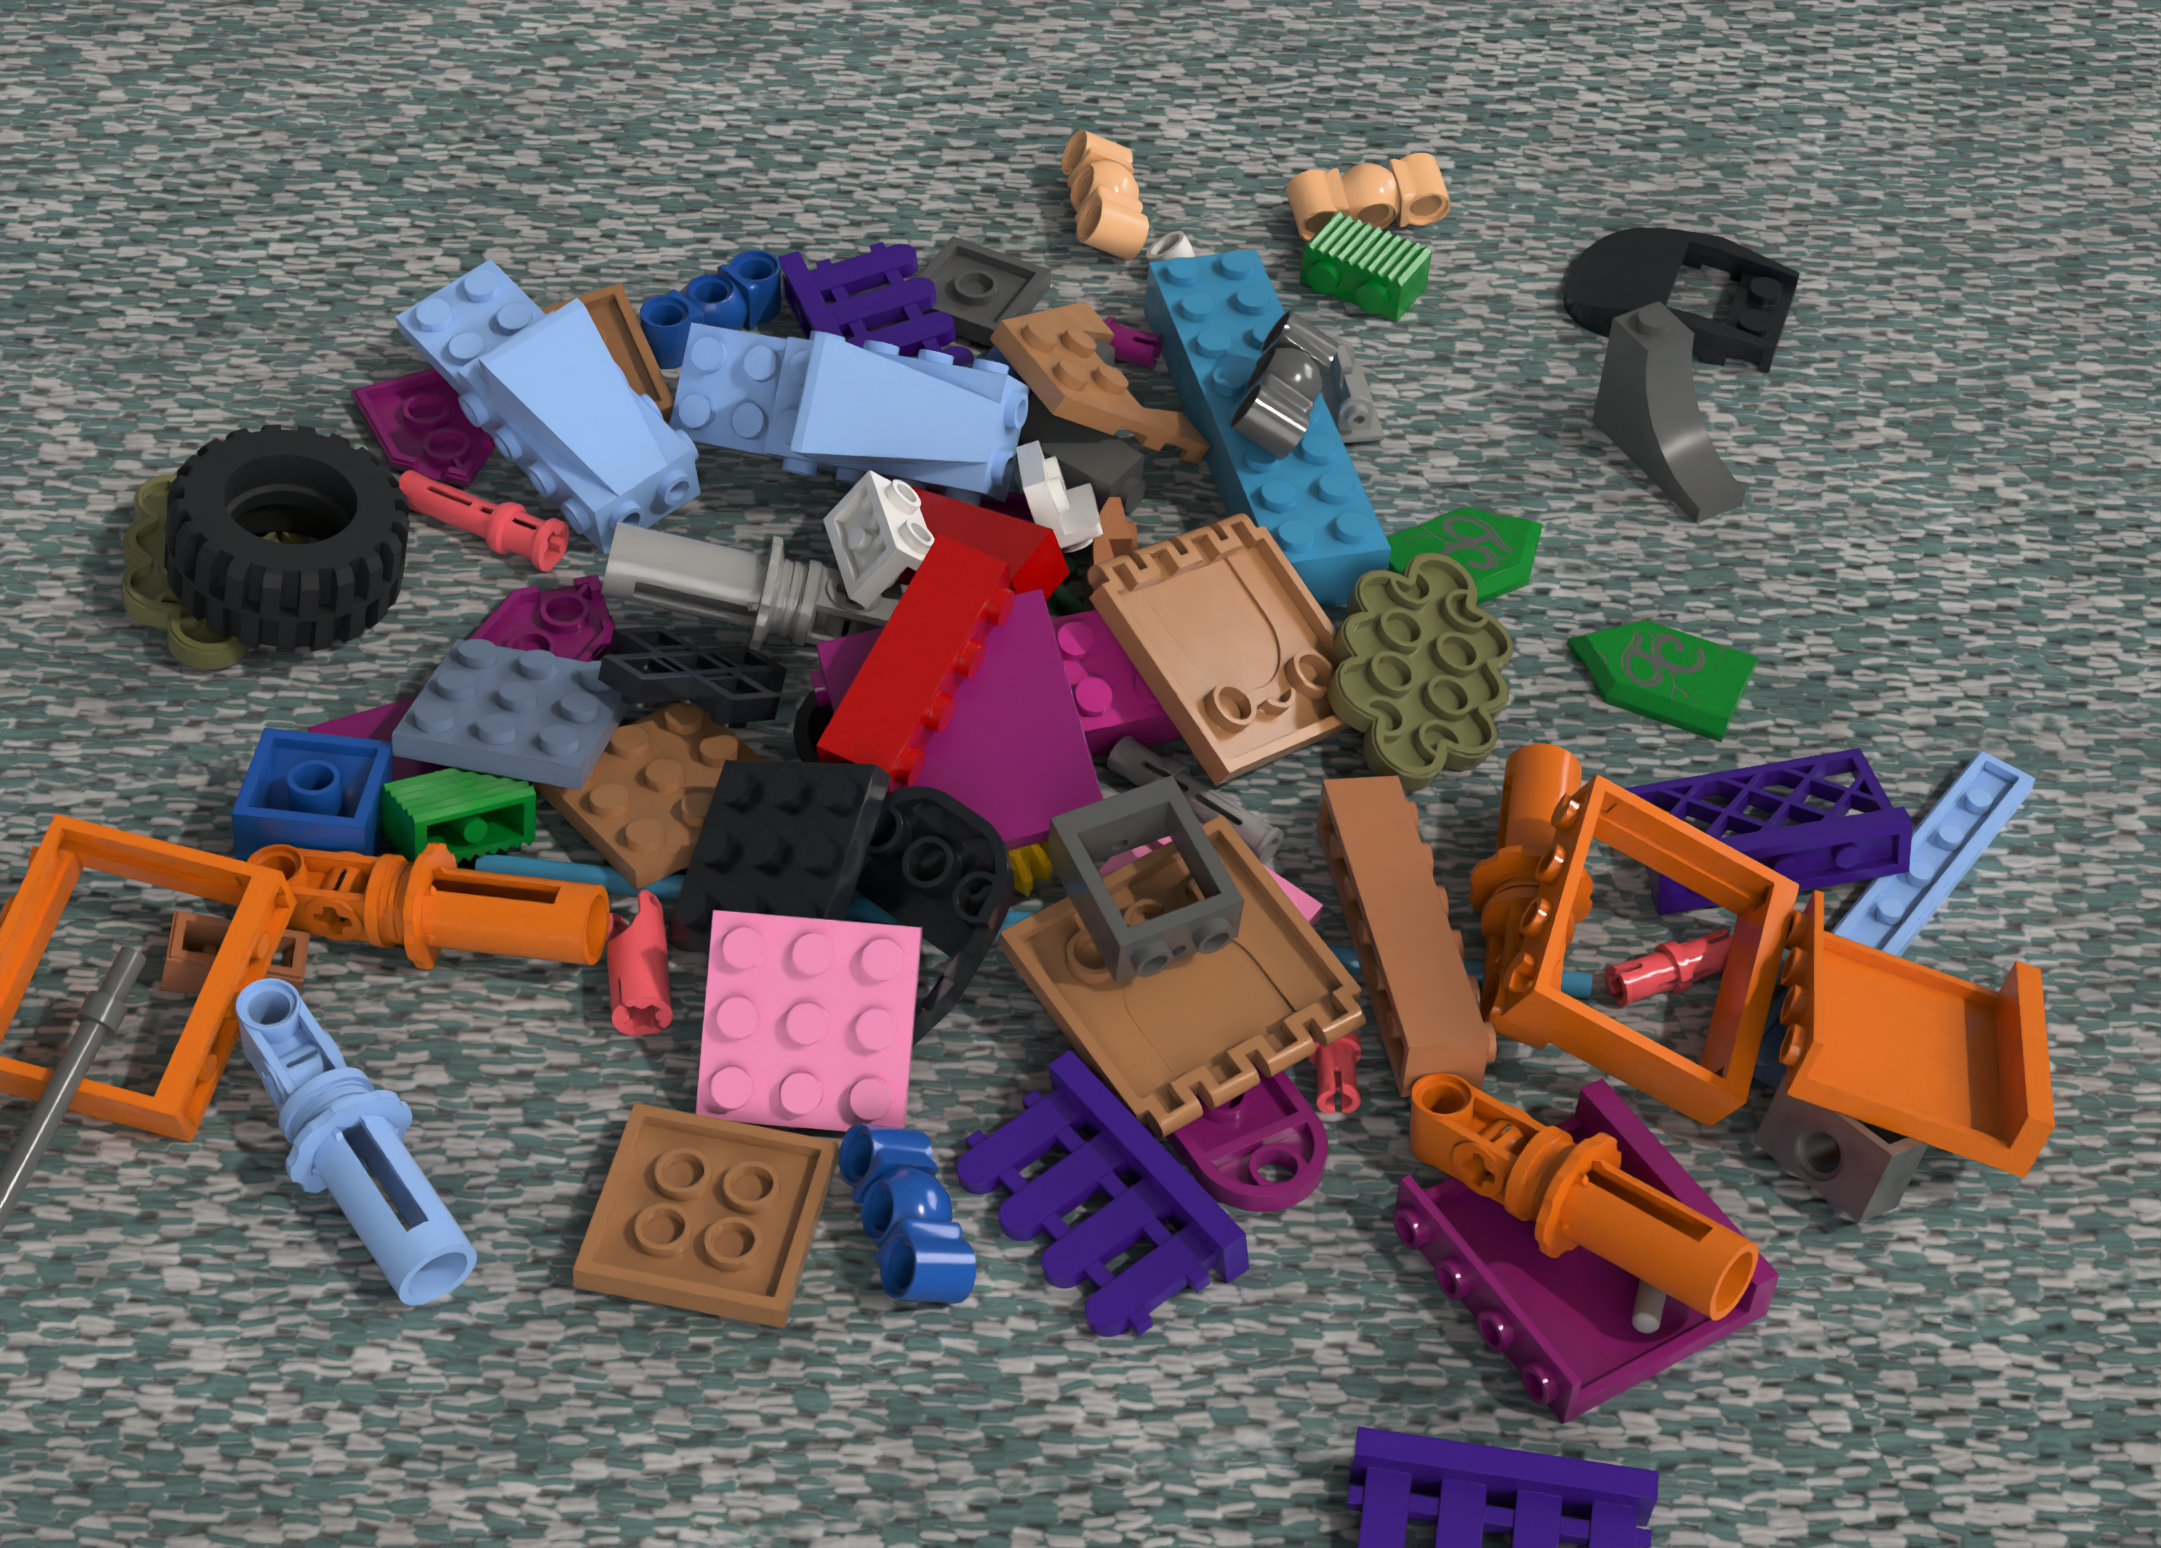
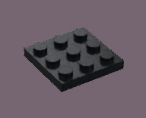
[666,760,891,953]

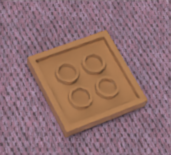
[532,701,764,890]
[573,1102,838,1329]

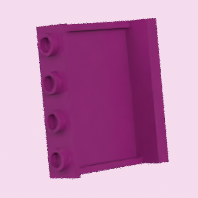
[809,589,1103,851]
[1393,1078,1779,1424]

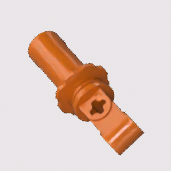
[1469,743,1594,1050]
[246,842,609,970]
[1409,1073,1759,1321]

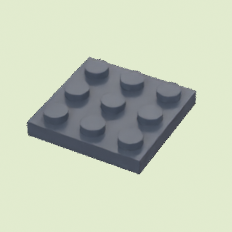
[392,639,631,790]

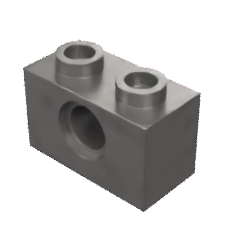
[1752,1074,1929,1223]

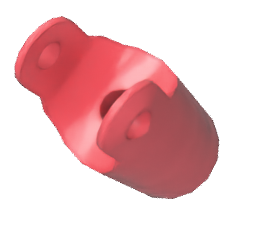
[606,890,673,1036]

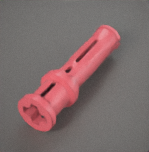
[398,470,569,572]

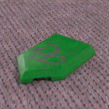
[1386,507,1543,605]
[1566,620,1759,742]

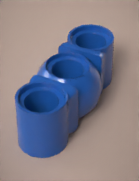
[640,250,781,369]
[839,1123,976,1304]

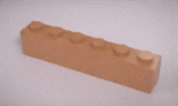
[1316,776,1497,1097]

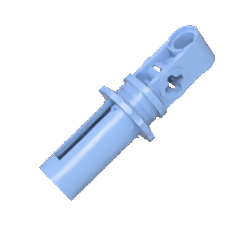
[236,978,477,1306]

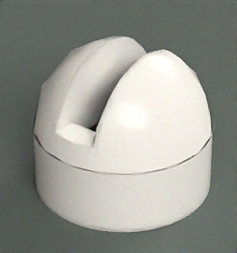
[1146,231,1195,262]

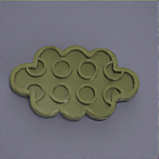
[122,453,307,670]
[1327,552,1513,792]

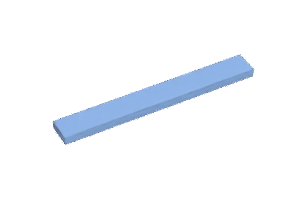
[1753,750,2036,1090]

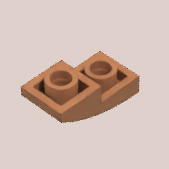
[1084,497,1138,612]

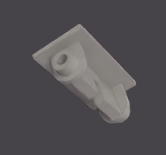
[1320,337,1385,443]

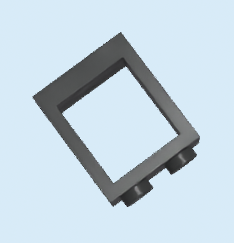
[1047,775,1244,983]

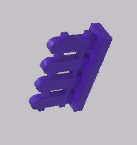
[777,242,974,367]
[956,1050,1249,1337]
[1346,1426,1659,1548]

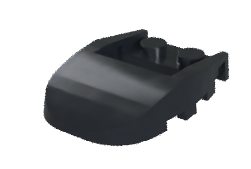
[1563,228,1800,373]
[848,786,1014,1047]

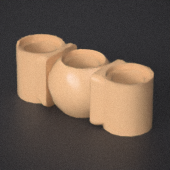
[1062,129,1149,261]
[1286,153,1451,242]

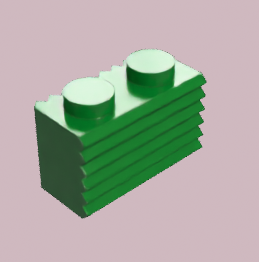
[1300,211,1432,322]
[381,767,536,864]

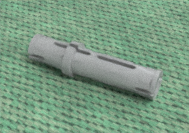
[1107,735,1284,865]

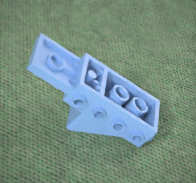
[395,259,701,554]
[669,322,1030,507]

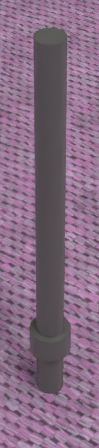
[0,946,147,1234]

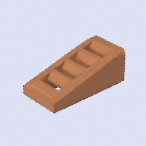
[160,910,310,993]

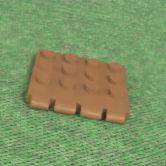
[1087,513,1351,786]
[999,814,1366,1139]

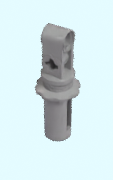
[601,522,908,651]

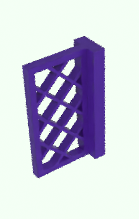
[1624,748,1913,916]

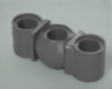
[1230,310,1338,461]

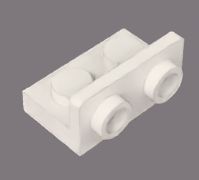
[1016,440,1103,553]
[823,470,935,608]

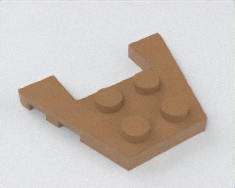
[989,302,1210,464]

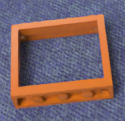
[1501,774,1799,1126]
[0,813,297,1143]

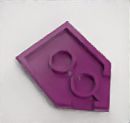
[351,368,496,488]
[468,574,616,662]

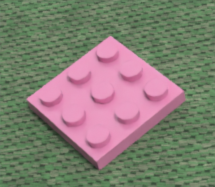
[696,910,922,1132]

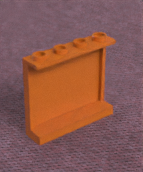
[1779,890,2055,1178]

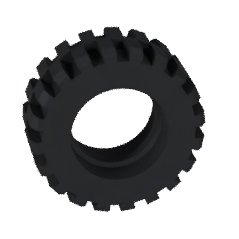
[164,424,410,653]

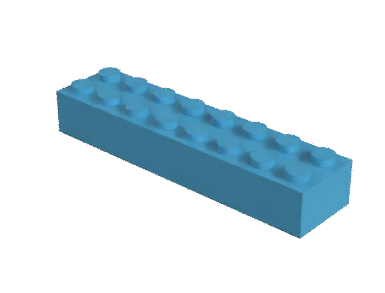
[1145,249,1391,608]

